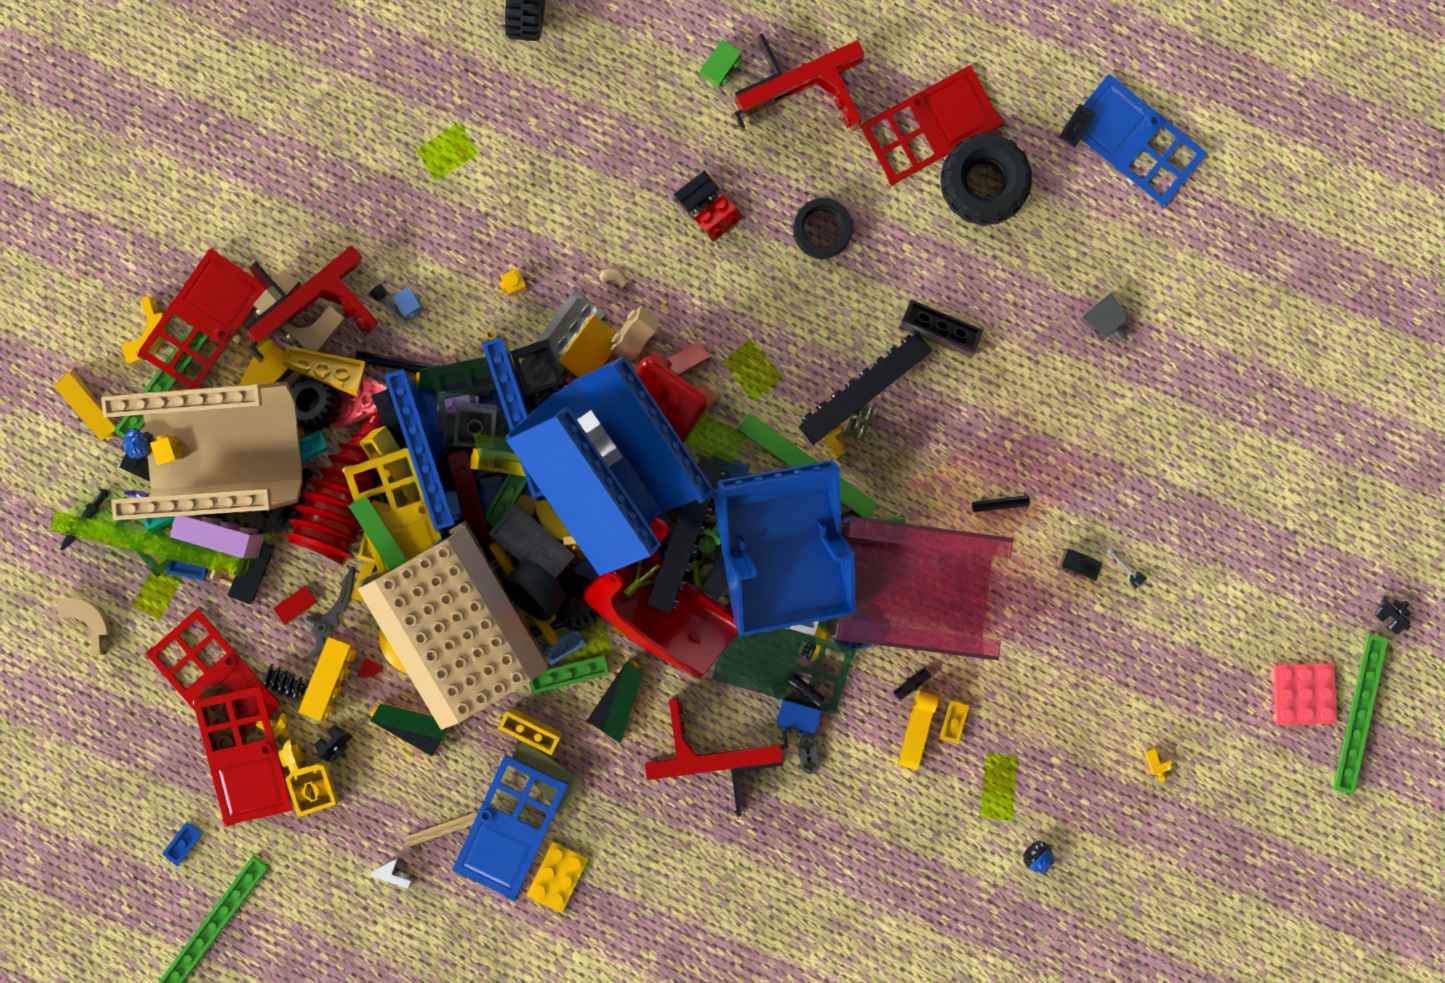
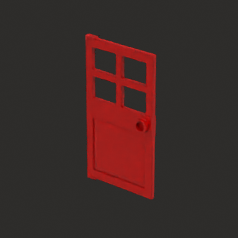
[860,65,1004,187]
[136,247,266,389]
[145,608,282,737]
[192,686,293,827]

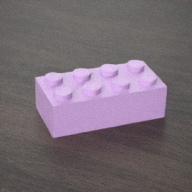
[170,514,264,558]

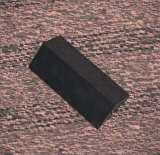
[899,300,983,358]

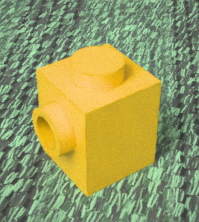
[499,268,528,297]
[150,434,183,466]

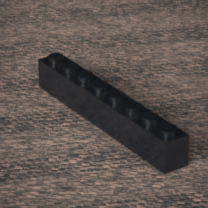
[798,332,933,446]
[647,457,725,615]

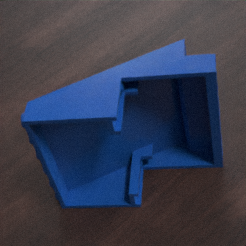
[713,460,856,636]

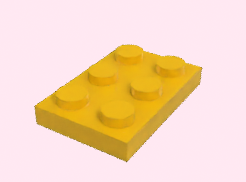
[526,841,589,913]

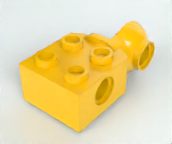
[278,738,339,817]

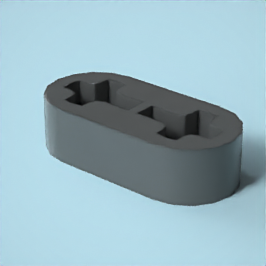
[798,736,819,774]

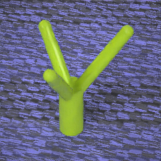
[623,560,661,598]

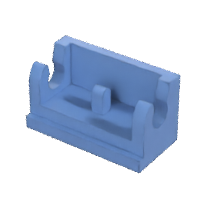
[543,627,588,665]

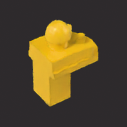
[256,713,290,739]
[1144,749,1174,783]

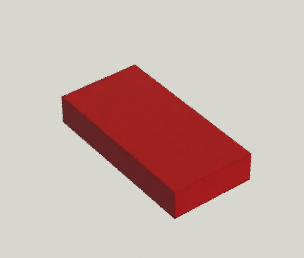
[273,585,318,625]

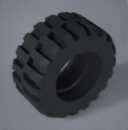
[505,0,545,41]

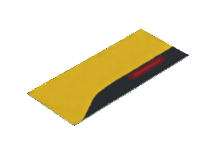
[351,561,378,603]

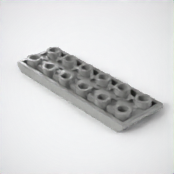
[516,291,606,408]

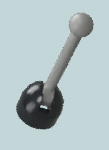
[369,284,407,326]
[1107,548,1147,589]

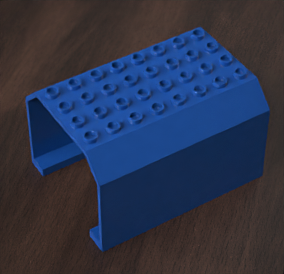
[384,337,547,534]
[505,356,715,576]

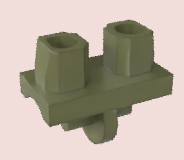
[844,405,875,441]

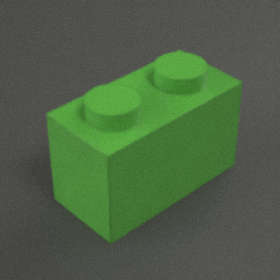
[700,39,742,88]

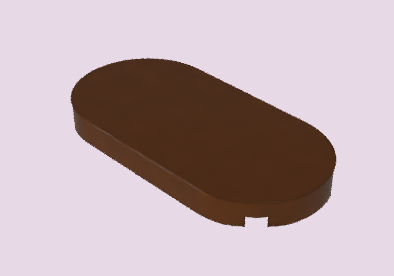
[198,685,247,751]

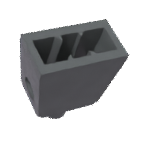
[1080,293,1128,342]

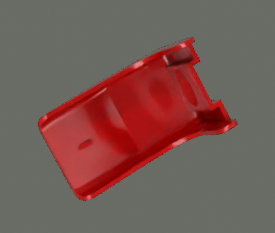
[635,351,721,444]
[584,518,738,679]

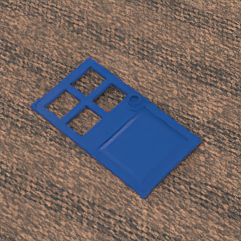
[1064,74,1208,207]
[452,754,569,901]

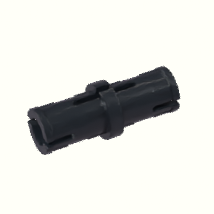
[892,667,931,701]
[787,673,825,708]

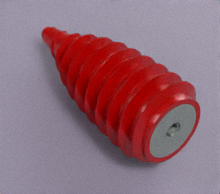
[286,412,384,568]

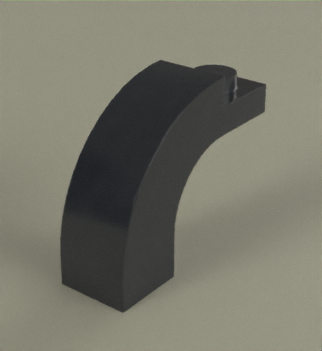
[371,388,406,447]
[701,547,728,600]

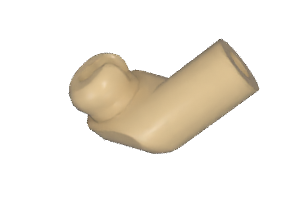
[599,269,629,288]

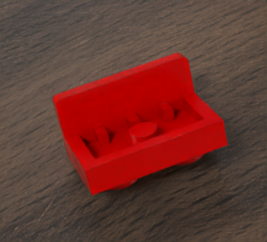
[694,194,742,242]

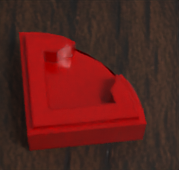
[357,658,383,678]

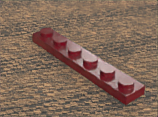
[448,449,495,559]

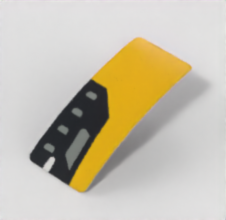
[801,626,829,662]

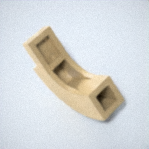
[57,597,112,656]

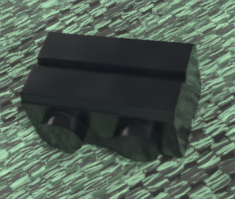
[674,170,719,215]

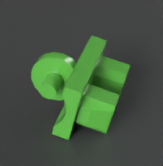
[698,523,721,554]

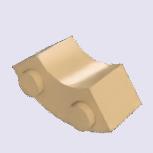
[610,305,659,363]

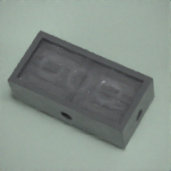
[488,503,577,580]

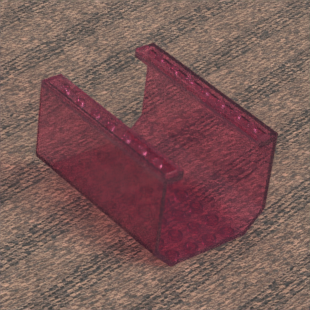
[826,516,1013,661]

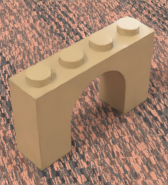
[253,269,347,352]

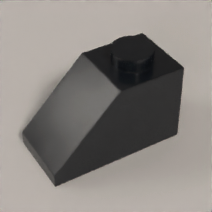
[119,453,150,481]
[1058,548,1102,581]

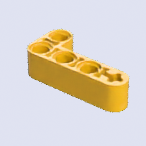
[898,690,939,770]

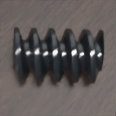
[264,664,309,702]

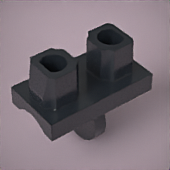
[1375,598,1411,635]
[314,725,353,762]

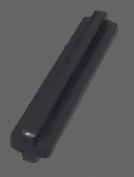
[971,495,1030,512]

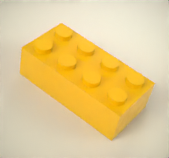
[298,637,357,721]

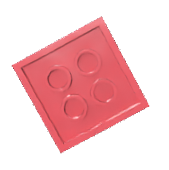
[1274,664,1337,725]

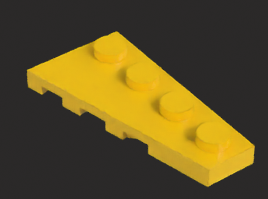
[283,346,366,396]

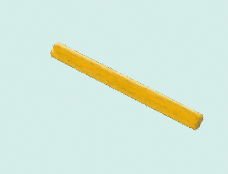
[489,541,559,645]

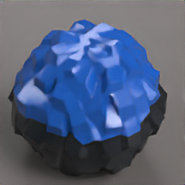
[123,428,155,460]
[1022,840,1054,873]

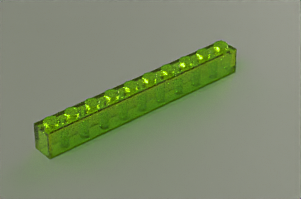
[50,511,250,576]

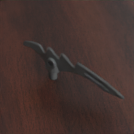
[305,567,355,658]

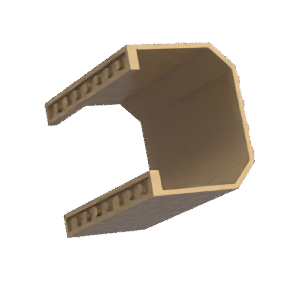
[101,382,303,520]
[357,520,548,730]

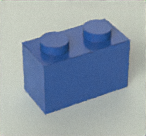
[776,700,821,736]

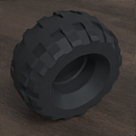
[940,133,1032,226]

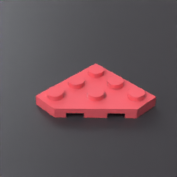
[330,376,387,430]

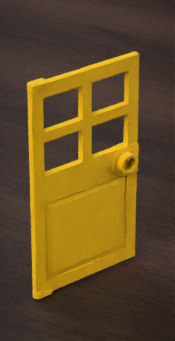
[342,447,442,577]

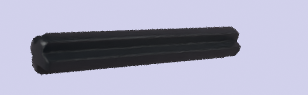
[355,351,433,373]

